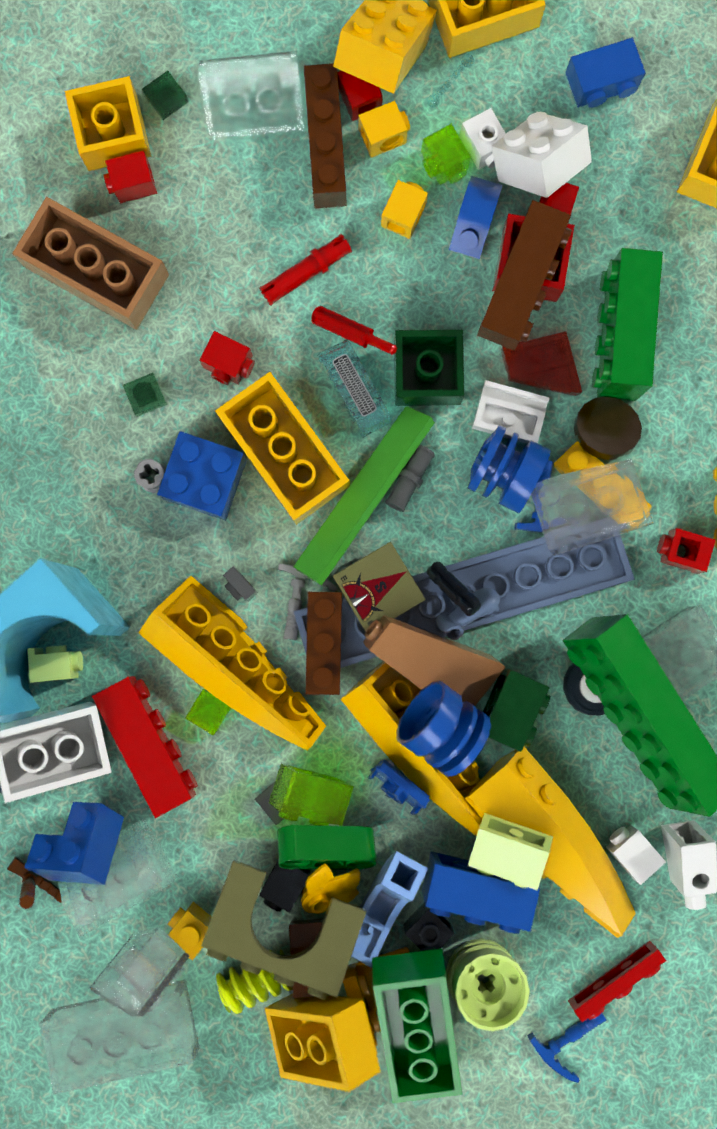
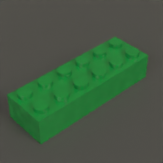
[562,614,717,817]

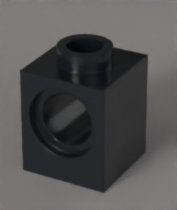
[259,860,311,913]
[403,902,454,951]

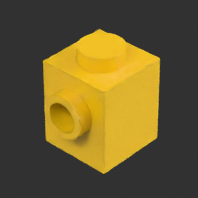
[165,901,212,961]

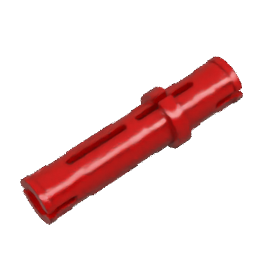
[259,234,352,306]

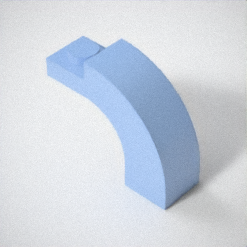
[351,851,428,968]

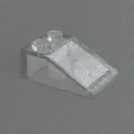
[531,459,654,556]

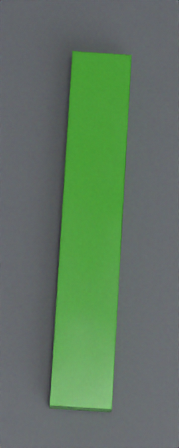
[293,406,435,586]

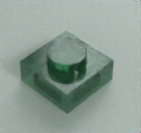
[142,70,189,120]
[123,373,167,417]

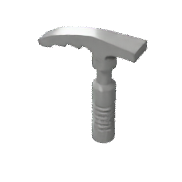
[278,563,338,640]

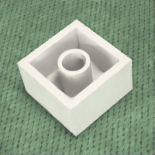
[492,112,592,198]

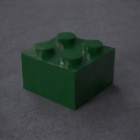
[394,329,464,406]
[483,669,551,752]

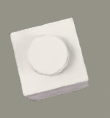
[606,825,666,885]

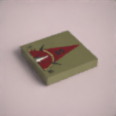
[333,541,426,632]

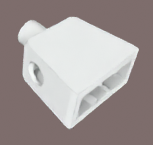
[661,820,717,910]

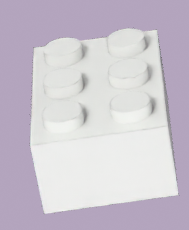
[0,701,112,803]

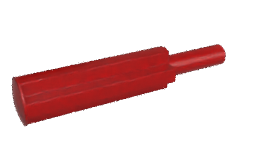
[311,306,397,355]

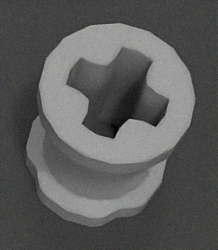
[134,459,166,493]

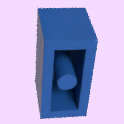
[565,37,646,108]

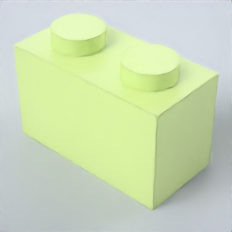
[468,813,553,890]

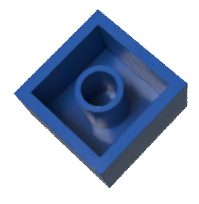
[157,431,247,521]

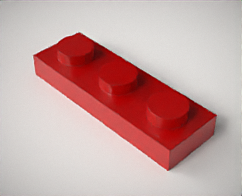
[568,941,666,1022]

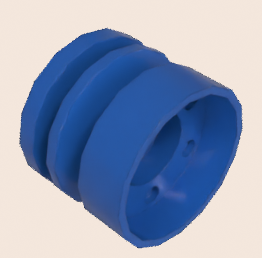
[467,425,551,514]
[396,681,491,777]

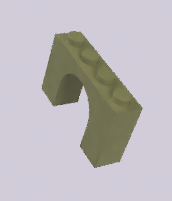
[201,860,367,1000]

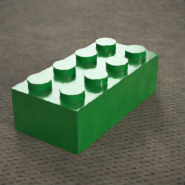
[592,248,663,401]
[372,949,463,1104]

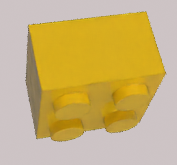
[64,76,152,171]

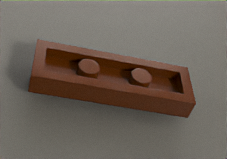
[306,592,342,695]

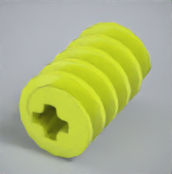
[216,949,293,1014]

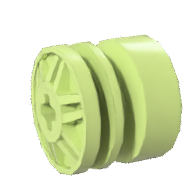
[446,938,530,1031]

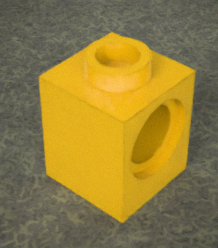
[358,100,410,158]
[381,180,428,239]

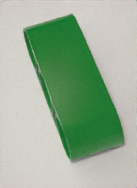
[277,825,377,870]

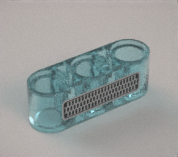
[317,339,392,438]

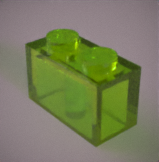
[269,763,354,826]

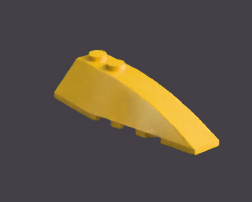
[138,576,326,751]
[340,661,482,836]
[465,746,636,938]

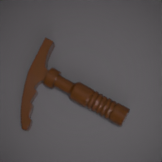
[7,856,67,909]

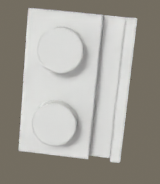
[472,380,549,444]

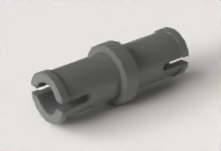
[385,445,435,512]

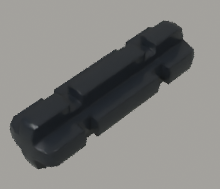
[426,562,481,616]

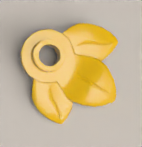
[301,864,360,914]

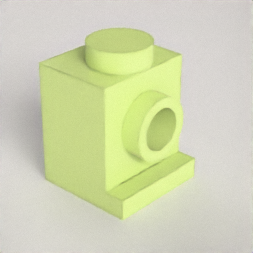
[27,645,83,683]

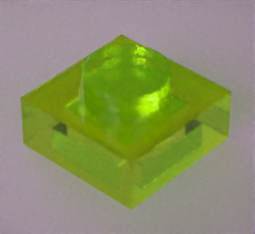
[185,689,231,736]

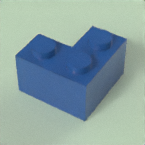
[24,802,124,885]

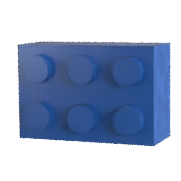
[422,851,540,934]

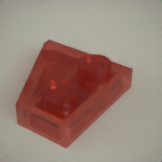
[501,331,582,396]

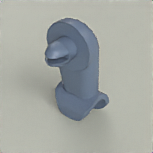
[436,588,500,641]

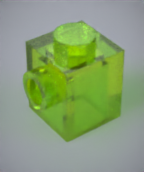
[421,123,471,185]

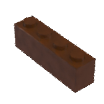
[304,63,347,208]
[477,200,572,351]

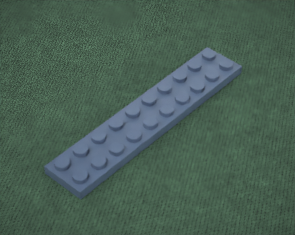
[294,517,635,668]

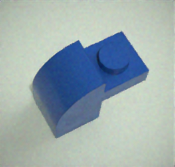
[449,176,503,259]

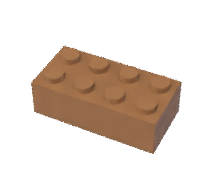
[12,196,169,330]

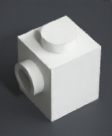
[460,108,506,170]

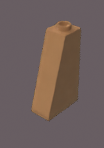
[363,615,506,706]

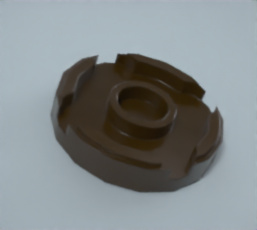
[574,396,642,460]

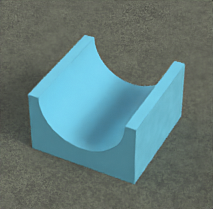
[0,558,130,724]

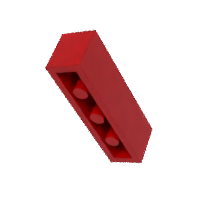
[92,676,197,818]

